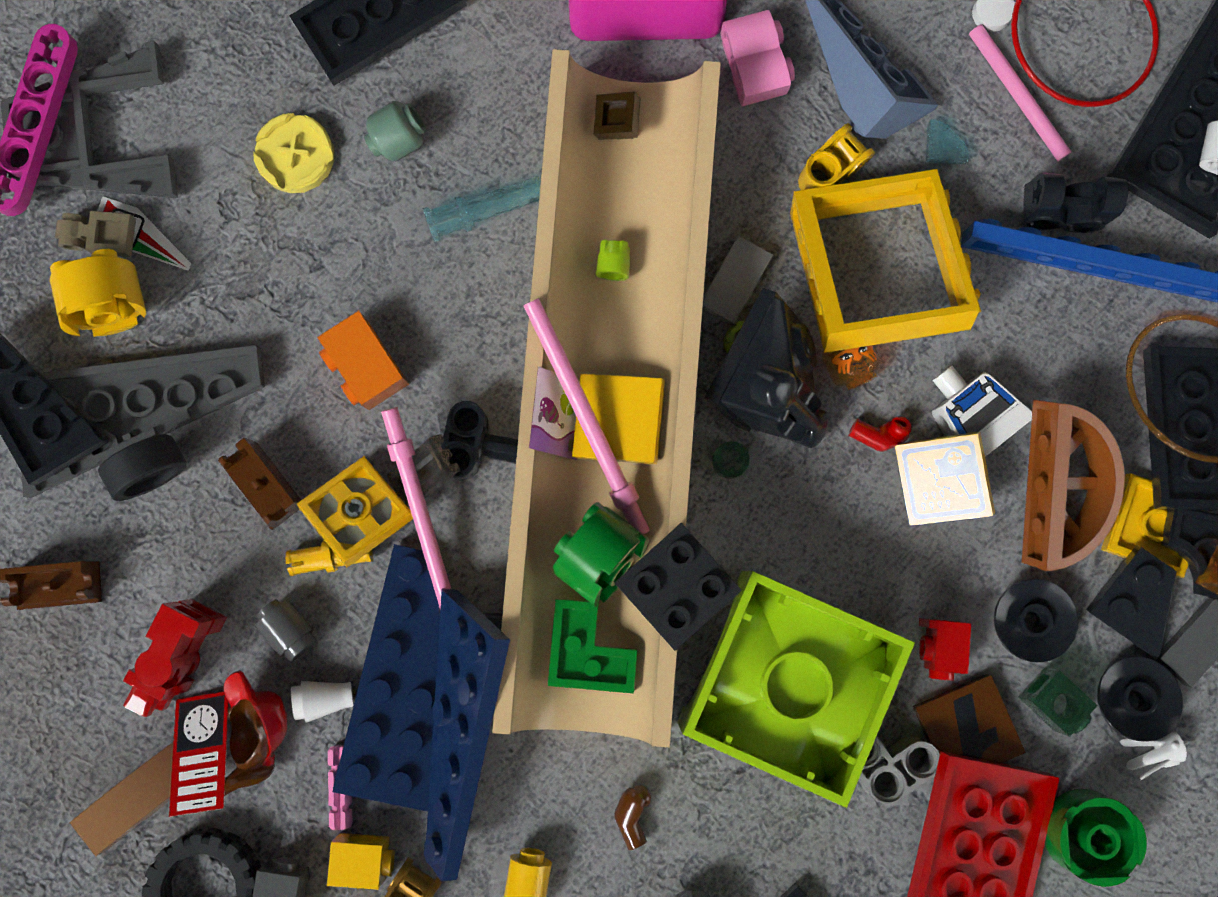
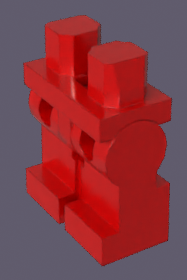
[123,599,227,717]

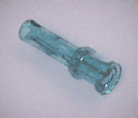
[422,175,541,243]

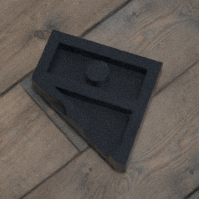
[1086,545,1177,659]

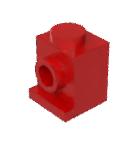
[919,618,971,681]

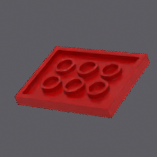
[907,751,1060,897]

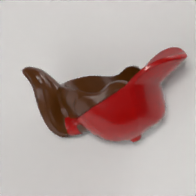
[224,671,288,796]

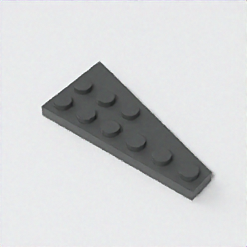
[21,345,265,498]

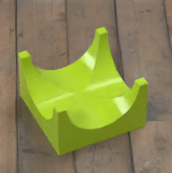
[677,571,915,808]

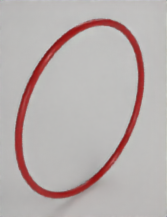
[1011,0,1159,107]

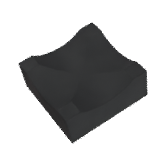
[614,523,742,651]

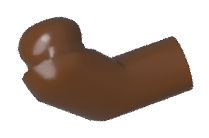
[614,785,651,850]

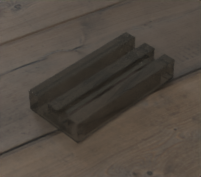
[387,434,460,508]

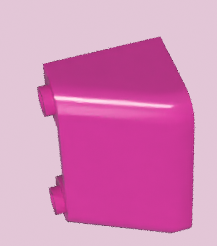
[568,0,727,41]

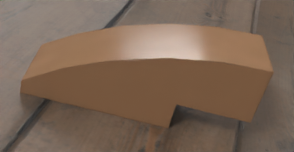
[69,742,173,856]

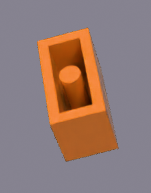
[317,310,409,410]

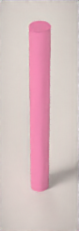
[969,24,1072,162]

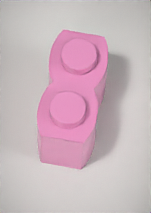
[720,10,795,106]

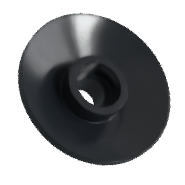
[994,579,1078,663]
[1097,657,1183,742]

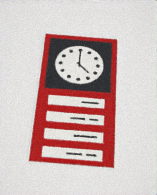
[169,691,228,817]

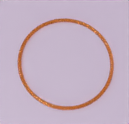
[1126,314,1218,463]

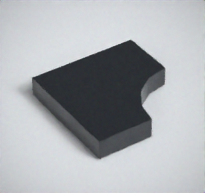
[1161,509,1218,599]

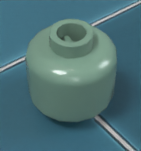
[364,101,426,162]

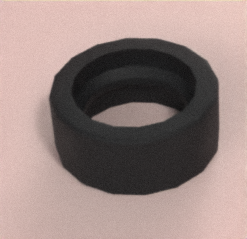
[98,434,187,501]

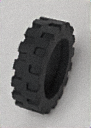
[142,828,261,897]

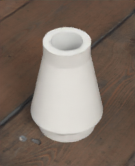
[291,681,354,723]

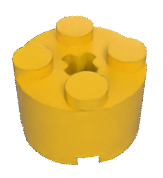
[50,249,146,337]

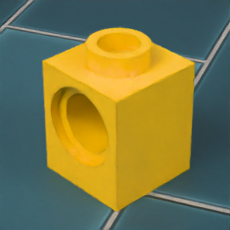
[327,833,395,890]

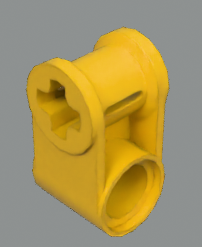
[798,123,876,190]

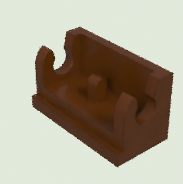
[218,438,301,530]
[0,561,102,610]

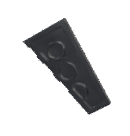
[0,333,108,485]

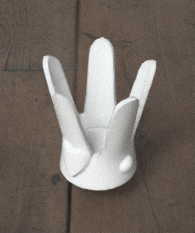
[1120,730,1189,780]

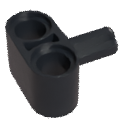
[439,401,518,481]

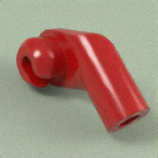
[848,416,912,452]

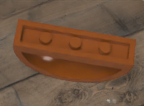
[1021,400,1125,571]

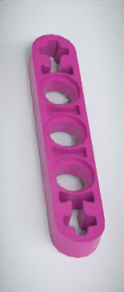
[0,24,78,216]

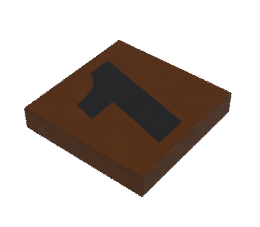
[912,674,1026,763]

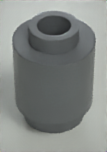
[255,599,317,662]

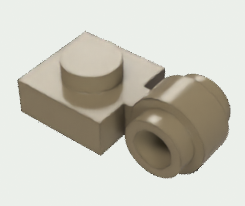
[55,211,136,257]

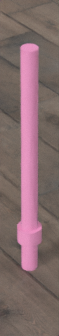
[523,298,650,534]
[381,407,451,607]

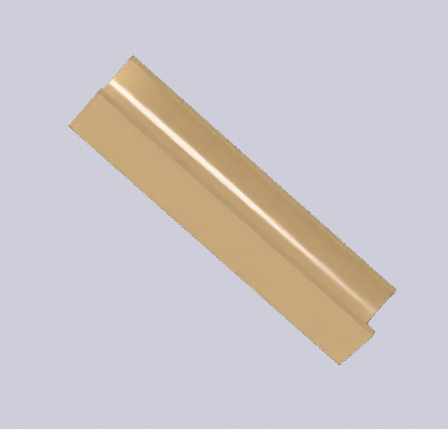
[492,49,721,748]

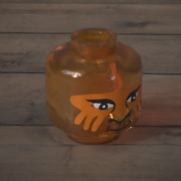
[821,345,882,391]

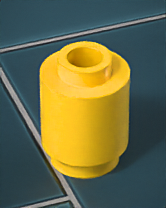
[504,848,552,897]

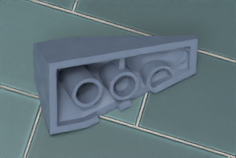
[805,0,938,138]

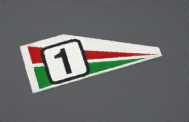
[97,196,191,271]

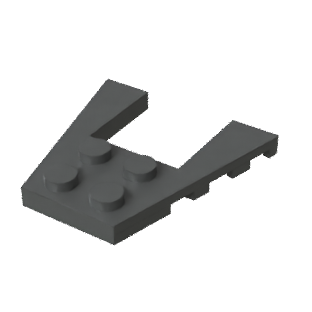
[0,40,178,198]

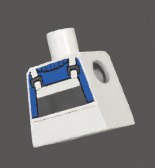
[932,365,1032,457]

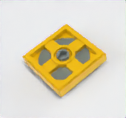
[297,456,413,568]

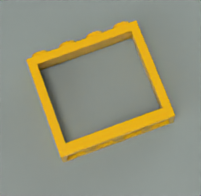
[790,169,981,353]

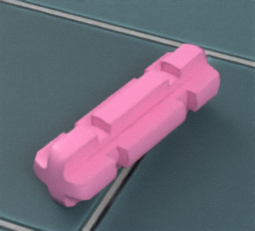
[328,745,353,830]

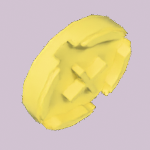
[253,113,334,193]

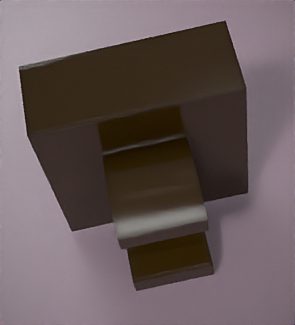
[593,92,641,140]

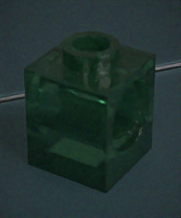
[1018,667,1098,737]

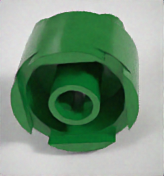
[552,502,649,607]
[1045,789,1147,887]

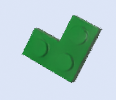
[548,599,637,694]

